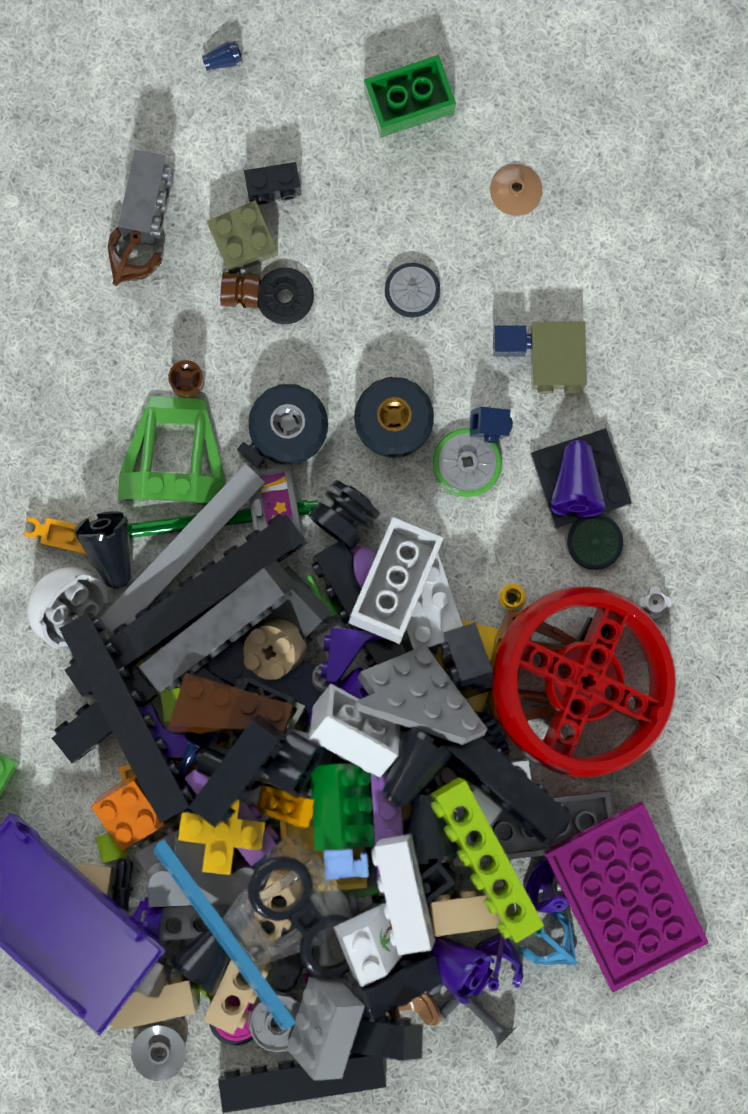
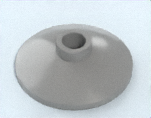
[131,1025,186,1081]

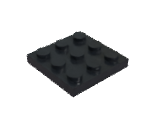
[530,428,632,529]

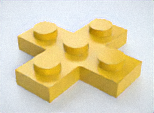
[178,800,265,875]

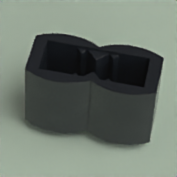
[263,730,325,799]

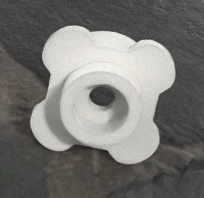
[639,586,671,618]

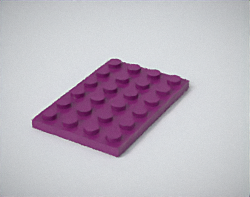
[543,801,709,993]

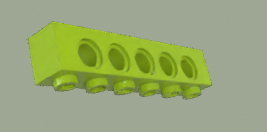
[430,778,544,943]

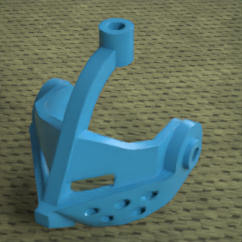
[518,911,578,966]

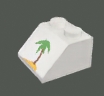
[334,903,403,987]

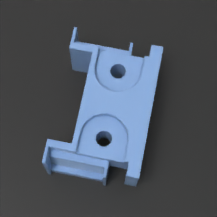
[324,848,368,880]

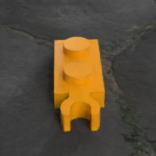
[23,517,87,555]

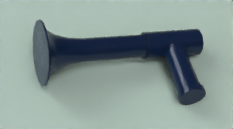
[179,732,210,802]

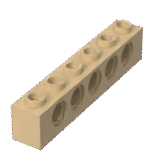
[203,869,301,1035]

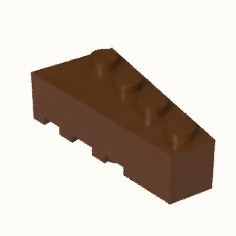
[168,673,292,735]

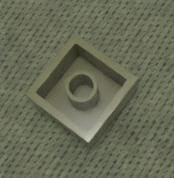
[207,200,278,273]

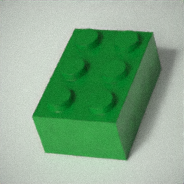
[364,55,456,138]
[310,763,375,851]

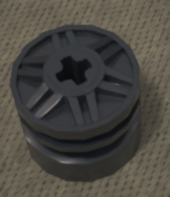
[308,480,380,550]

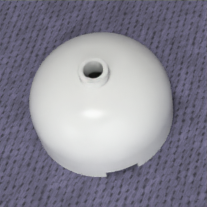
[27,567,108,649]

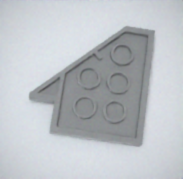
[354,645,487,745]

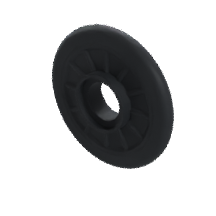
[258,268,314,325]

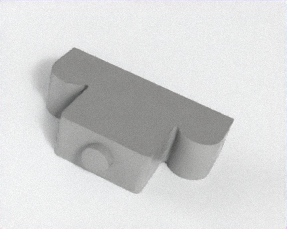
[147,834,256,907]

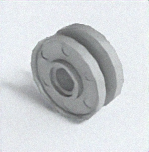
[247,990,301,1053]

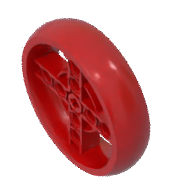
[492,586,676,778]

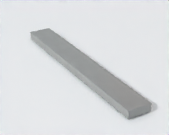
[100,464,265,634]

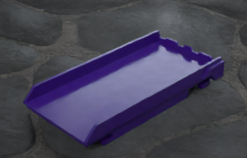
[0,813,166,1036]

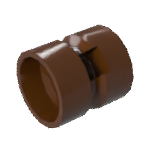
[220,272,261,309]
[168,360,205,398]

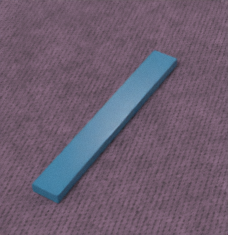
[153,839,296,1031]

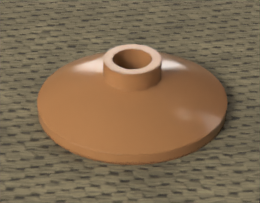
[490,164,542,216]

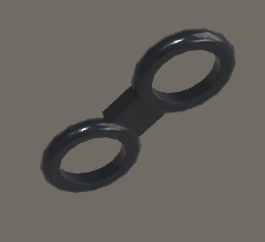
[247,856,350,979]

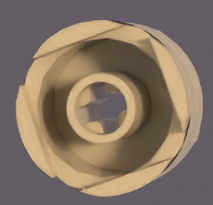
[244,619,306,680]

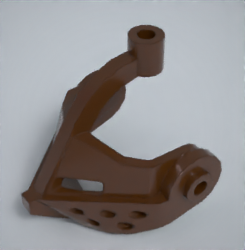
[107,227,164,287]

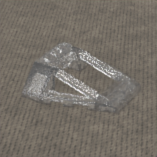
[222,833,351,966]

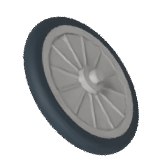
[385,263,440,318]

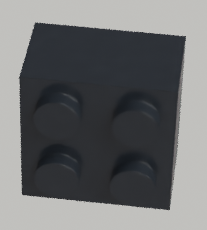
[441,623,493,699]

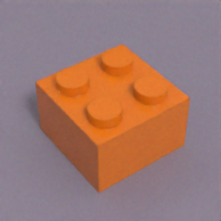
[91,774,167,851]

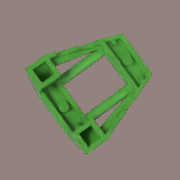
[118,396,226,505]

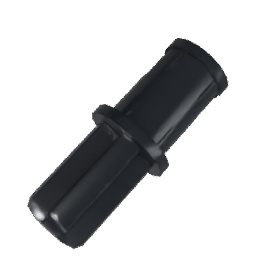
[112,859,133,913]

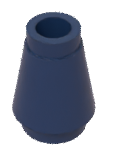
[202,41,243,71]

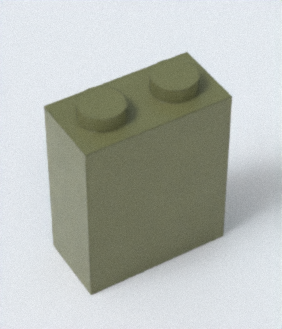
[530,321,587,394]

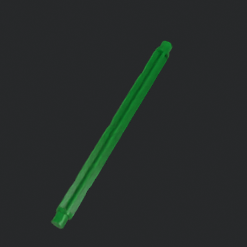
[129,499,318,538]

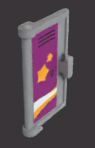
[249,464,303,535]

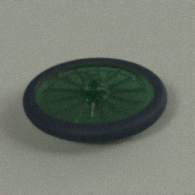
[567,514,623,570]

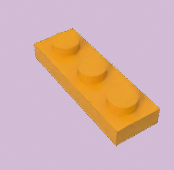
[257,784,314,828]

